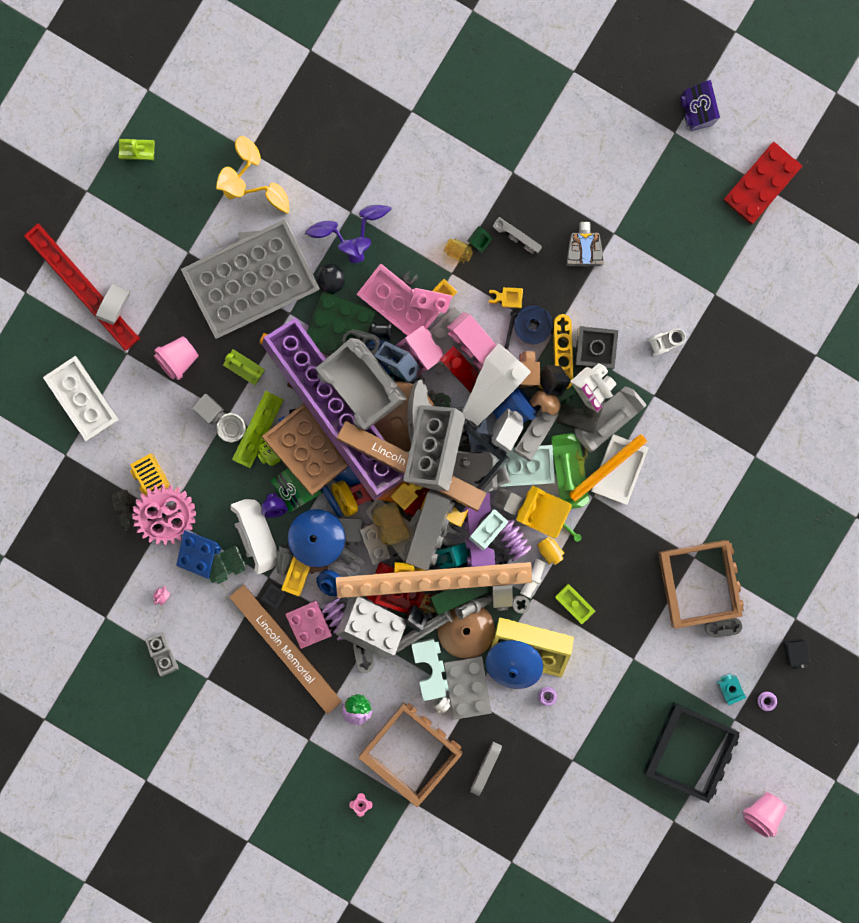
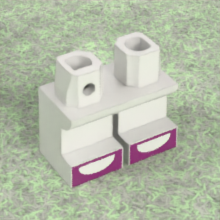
[570,363,616,412]

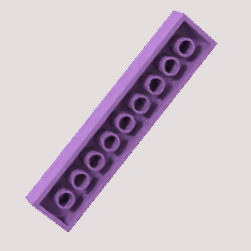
[262,318,404,500]

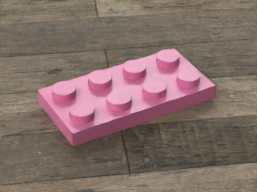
[357,264,441,336]

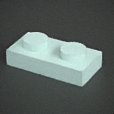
[469,509,508,551]

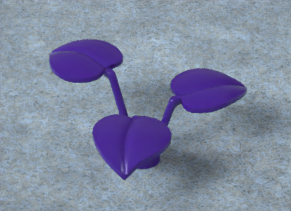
[305,205,392,263]

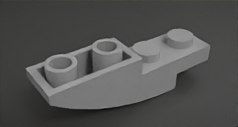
[407,380,432,445]

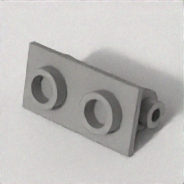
[359,522,391,565]

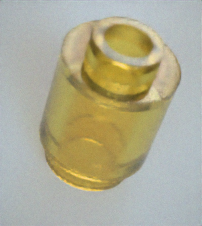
[444,238,474,263]

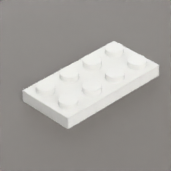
[43,356,119,441]

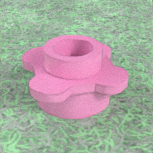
[153,586,170,605]
[349,793,372,817]

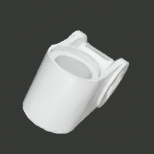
[647,329,686,357]

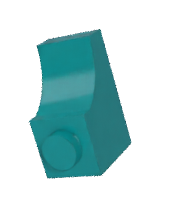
[435,542,470,569]

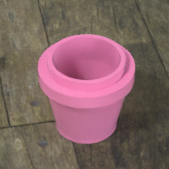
[153,336,199,380]
[742,792,787,838]

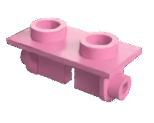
[410,288,452,313]

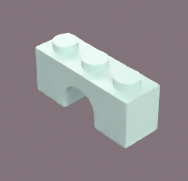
[411,638,449,701]

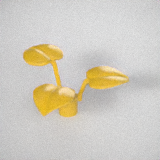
[216,135,289,214]

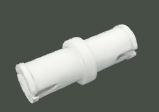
[520,559,547,598]

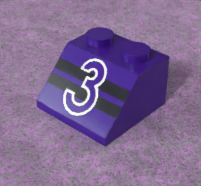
[680,80,720,131]

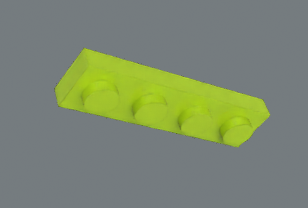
[232,391,284,468]

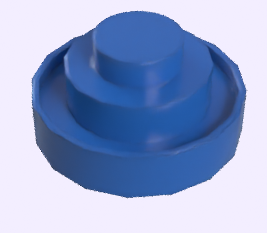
[316,570,340,596]

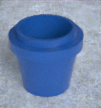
[493,387,537,423]

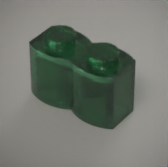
[209,544,248,584]

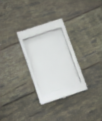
[591,434,649,505]

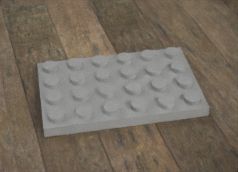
[181,218,320,339]

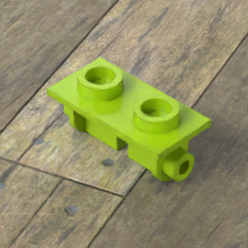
[223,349,265,385]

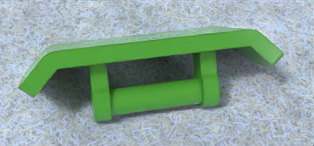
[551,433,590,509]

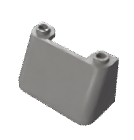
[315,338,407,430]

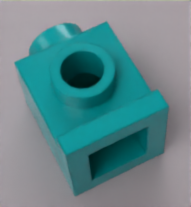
[717,673,746,705]

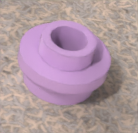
[538,687,557,706]
[757,692,777,711]

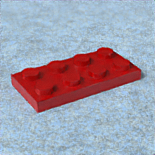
[723,141,802,225]

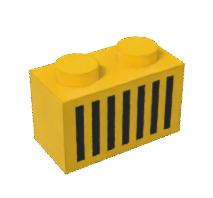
[130,454,170,495]

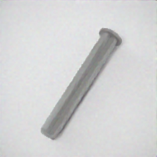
[396,611,454,653]

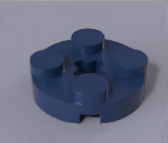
[514,306,553,345]

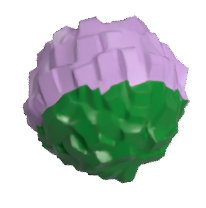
[342,694,373,725]

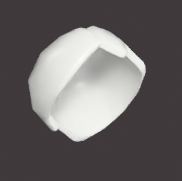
[216,413,246,443]

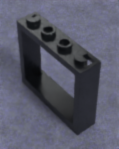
[451,407,510,513]
[643,702,740,803]

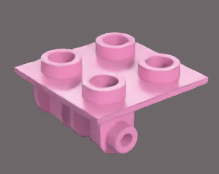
[285,600,332,649]

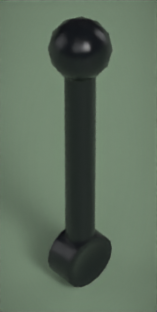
[504,310,518,350]

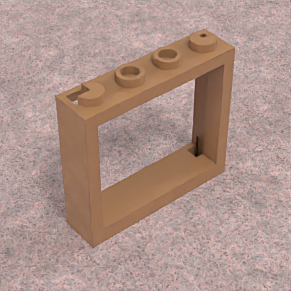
[658,540,744,629]
[358,702,462,807]

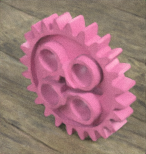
[132,484,196,545]

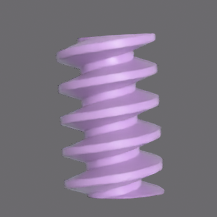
[498,518,531,561]
[322,598,345,640]

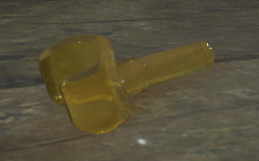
[575,449,588,477]

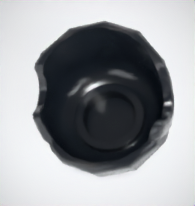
[316,264,345,294]

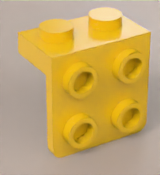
[516,485,572,538]

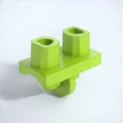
[118,139,155,161]

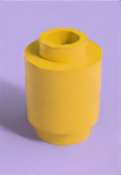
[537,536,564,565]

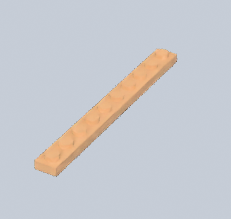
[336,562,532,598]

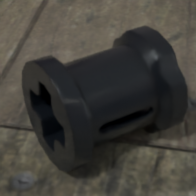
[371,322,392,340]

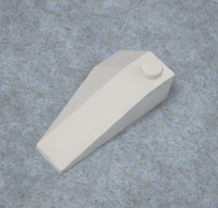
[462,343,531,426]

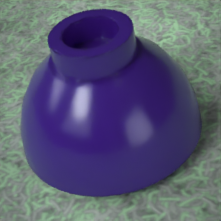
[261,493,288,518]

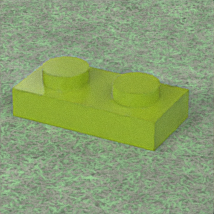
[555,584,595,624]

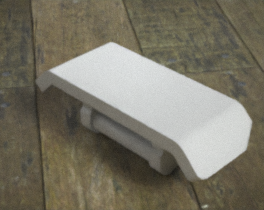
[231,499,277,574]

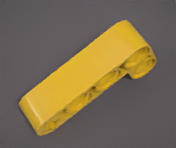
[537,314,573,390]

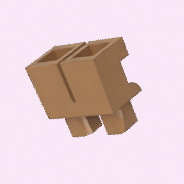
[517,351,540,388]

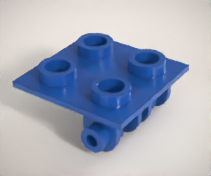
[176,530,221,579]

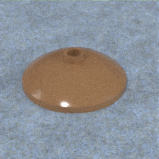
[437,602,495,659]

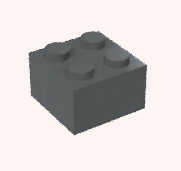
[574,326,619,370]

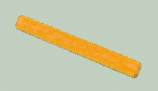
[569,434,647,501]

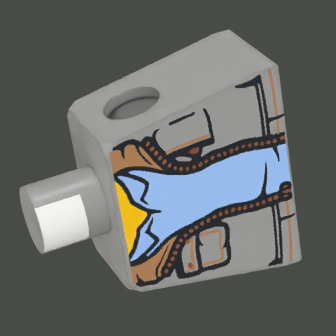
[566,222,604,266]

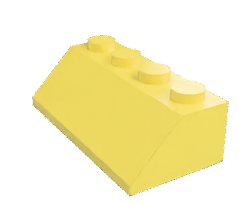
[490,617,574,678]

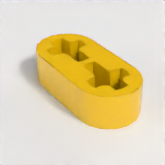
[331,480,358,517]

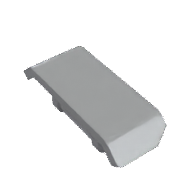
[574,386,646,453]

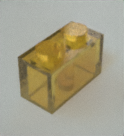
[372,501,411,547]

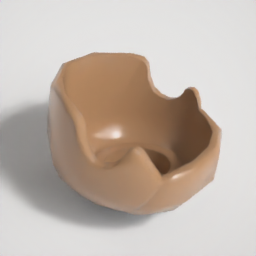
[529,390,560,415]

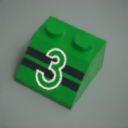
[271,469,322,513]

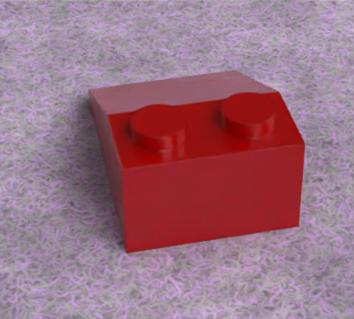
[366,562,433,614]

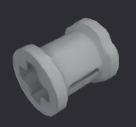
[512,595,530,613]

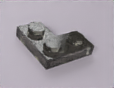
[557,398,606,434]

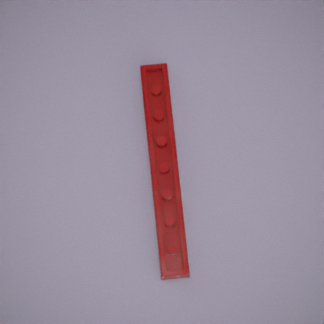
[24,224,140,351]

